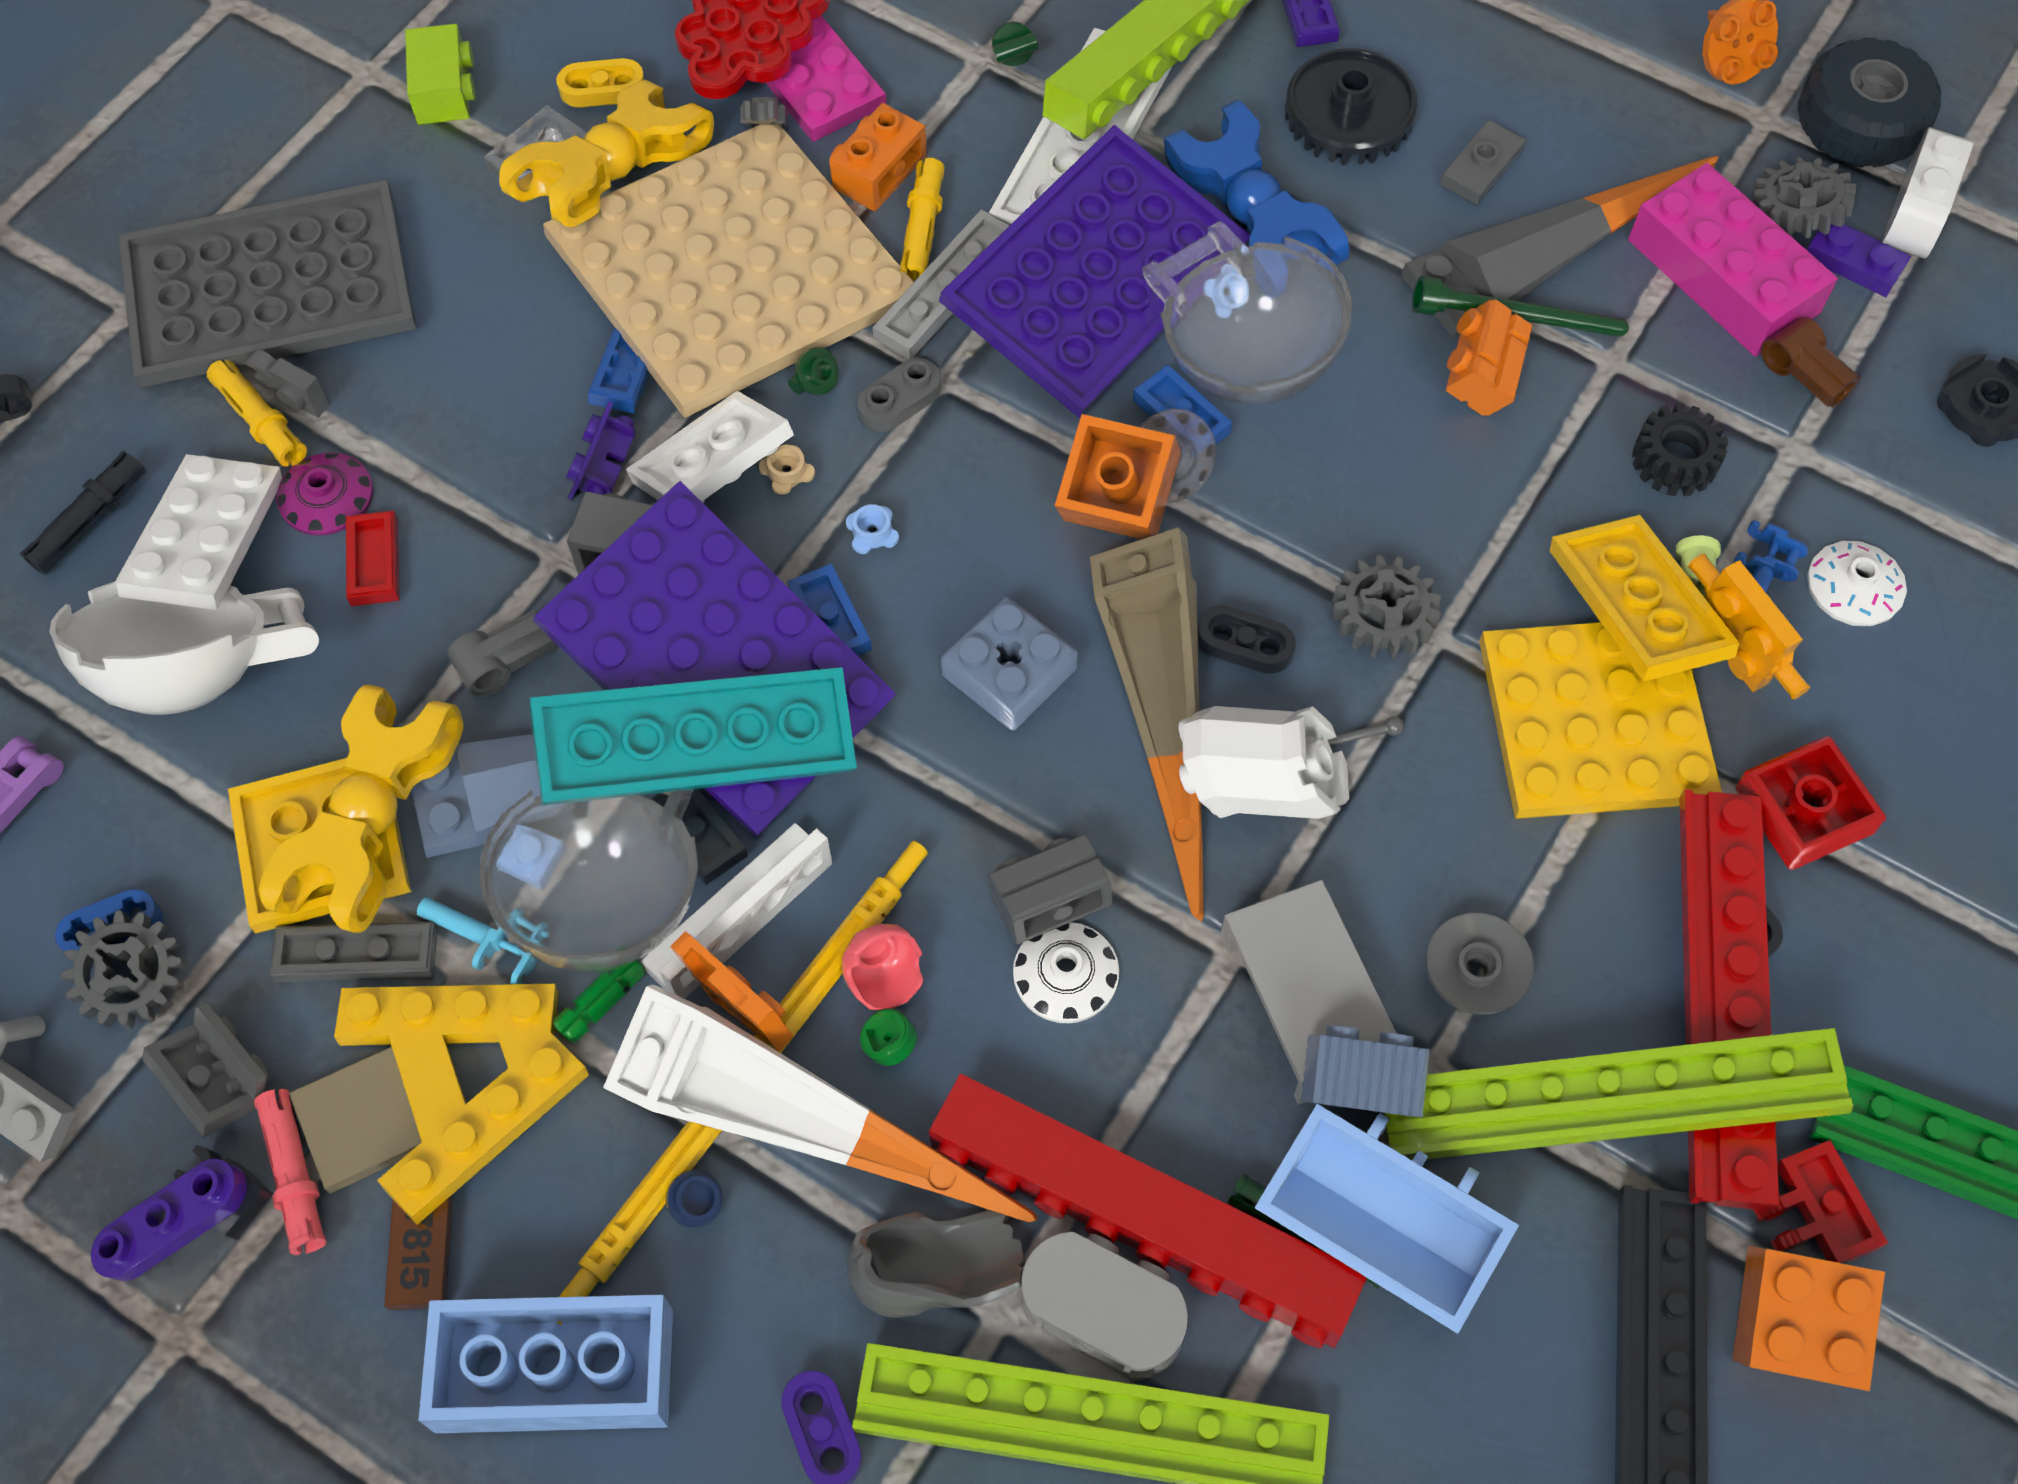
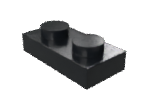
[644,789,748,886]

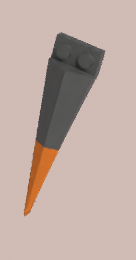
[1401,156,1719,339]

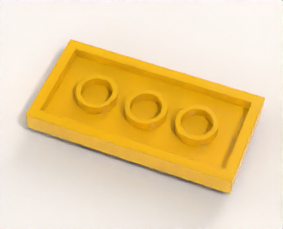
[1550,515,1740,682]

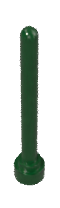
[1412,275,1629,337]

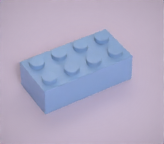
[418,1295,673,1433]

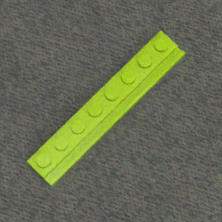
[1385,1028,1853,1160]
[852,1343,1329,1484]

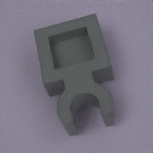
[740,97,789,128]
[246,349,330,418]

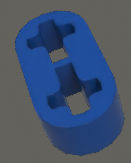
[55,889,163,962]

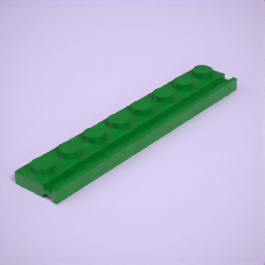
[1808,1065,2018,1220]

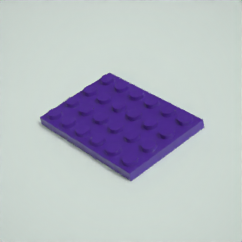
[939,125,1250,419]
[533,481,896,837]

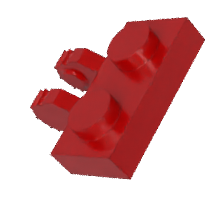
[1754,1140,1888,1264]

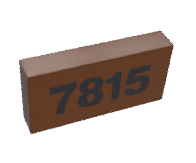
[384,1195,453,1310]

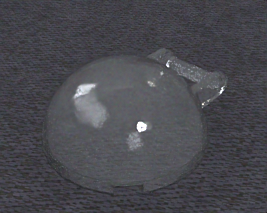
[1142,221,1352,404]
[480,789,698,973]

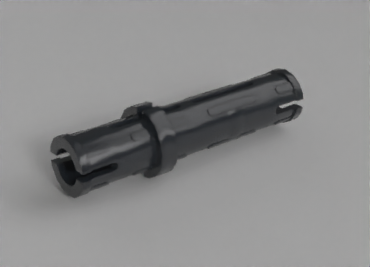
[19,451,147,575]

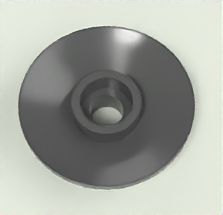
[1425,913,1534,1015]

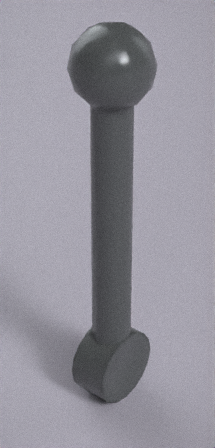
[1328,716,1404,747]

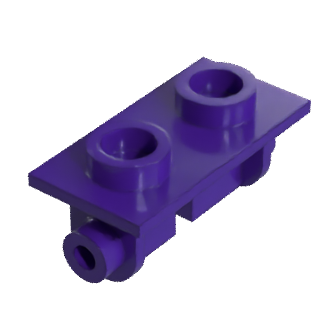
[566,401,636,500]

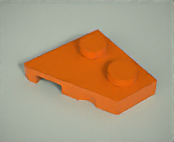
[670,931,794,1052]

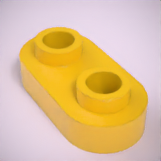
[556,58,645,107]

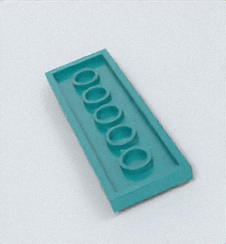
[529,667,857,806]

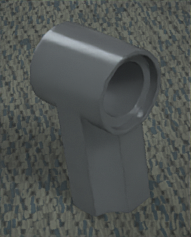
[447,610,557,698]

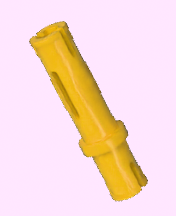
[899,158,945,282]
[207,360,307,467]

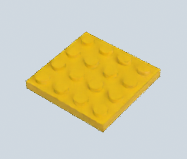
[1479,623,1722,819]

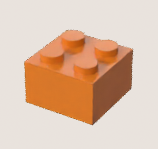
[1054,414,1181,540]
[1732,1245,1885,1391]

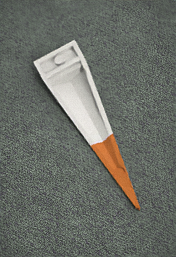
[603,984,1038,1222]

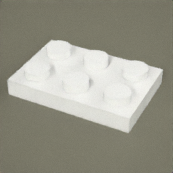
[626,391,794,503]

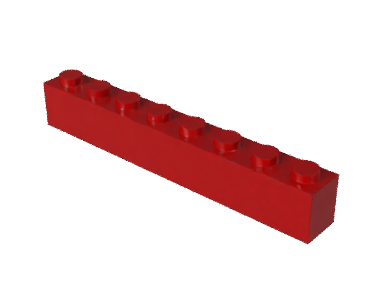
[929,1073,1367,1348]

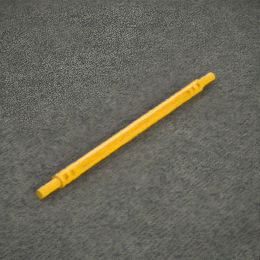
[557,841,928,1325]

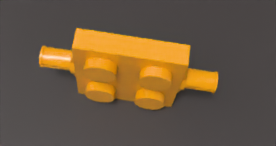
[1687,553,1811,700]

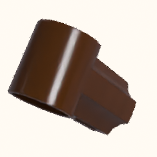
[1761,317,1861,408]

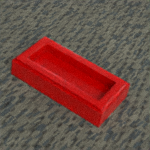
[346,510,400,607]

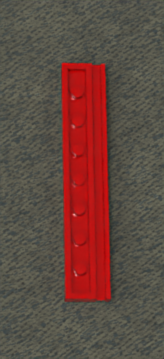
[1679,789,1779,1212]

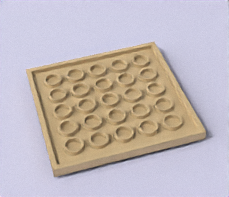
[543,124,914,418]

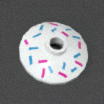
[1807,541,1907,626]

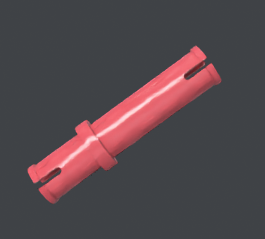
[254,1089,327,1255]

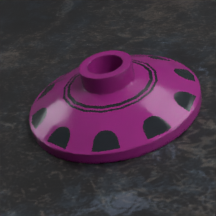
[276,453,373,535]

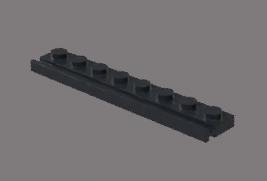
[1615,1185,1708,1484]

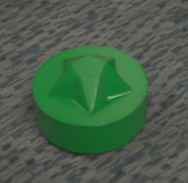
[860,1009,917,1066]

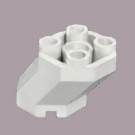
[1178,706,1349,819]

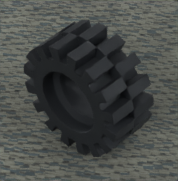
[1632,404,1728,496]

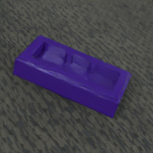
[1282,0,1340,47]

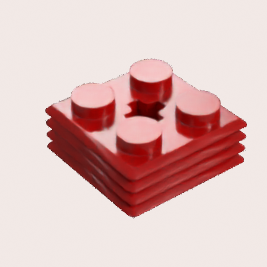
[1735,736,1886,870]

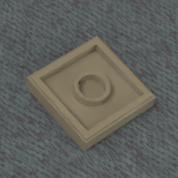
[289,1047,421,1194]

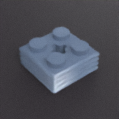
[941,596,1078,730]

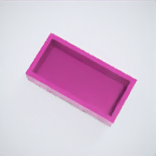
[1628,163,1838,357]

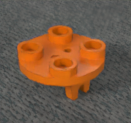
[1702,0,1778,85]

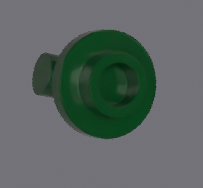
[992,21,1039,66]
[788,348,839,395]

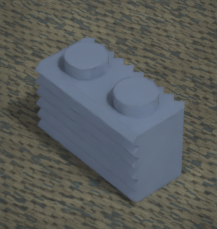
[1301,1025,1429,1117]

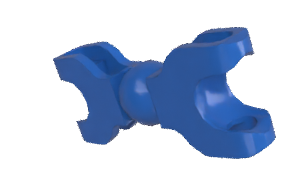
[1163,100,1349,299]

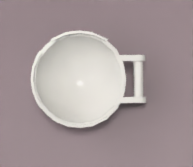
[49,582,319,715]

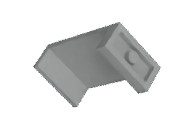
[1220,880,1397,1105]

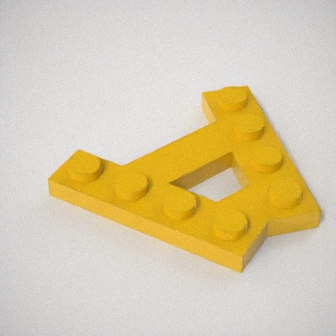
[334,983,589,1225]

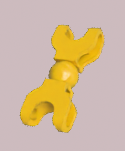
[499,80,714,228]
[258,684,464,933]

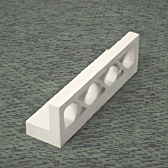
[640,823,832,999]

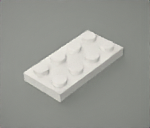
[115,454,282,610]

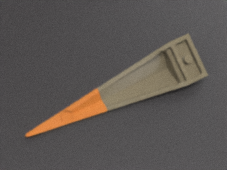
[1090,527,1204,922]

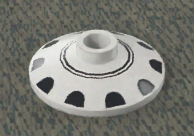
[1013,922,1119,1023]

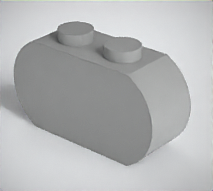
[1022,1232,1188,1381]

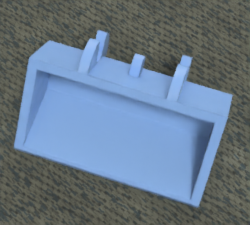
[1255,1104,1519,1334]

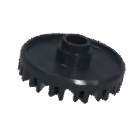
[1285,48,1417,165]

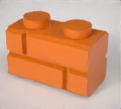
[1446,299,1532,416]

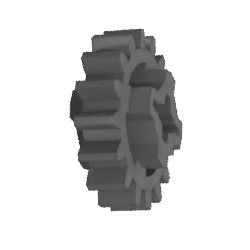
[1753,157,1857,238]
[1332,555,1442,659]
[60,911,187,1029]

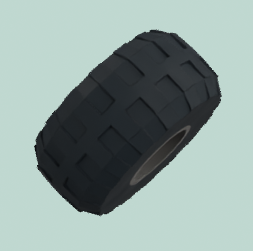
[1797,38,1942,168]

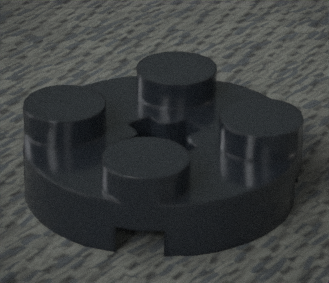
[1937,354,2018,447]

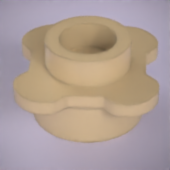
[759,444,815,495]

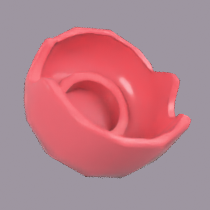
[842,924,923,1011]

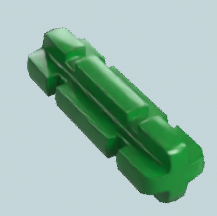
[553,952,645,1043]

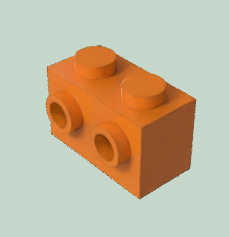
[829,102,927,212]

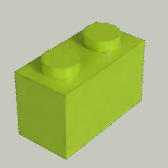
[405,24,476,125]

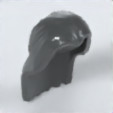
[846,1210,1025,1318]

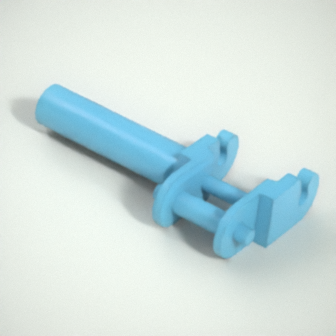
[417,897,547,984]

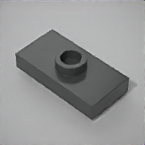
[1440,120,1526,205]

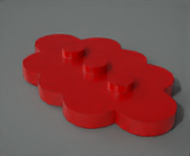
[675,0,830,99]

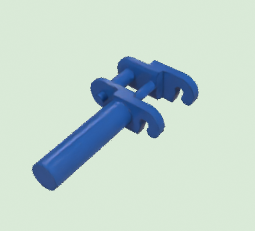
[1734,520,1808,593]

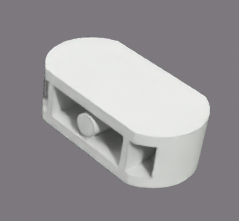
[1881,127,1974,259]

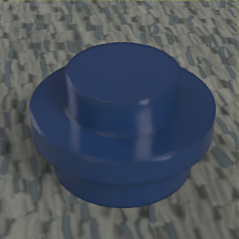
[666,1170,723,1228]

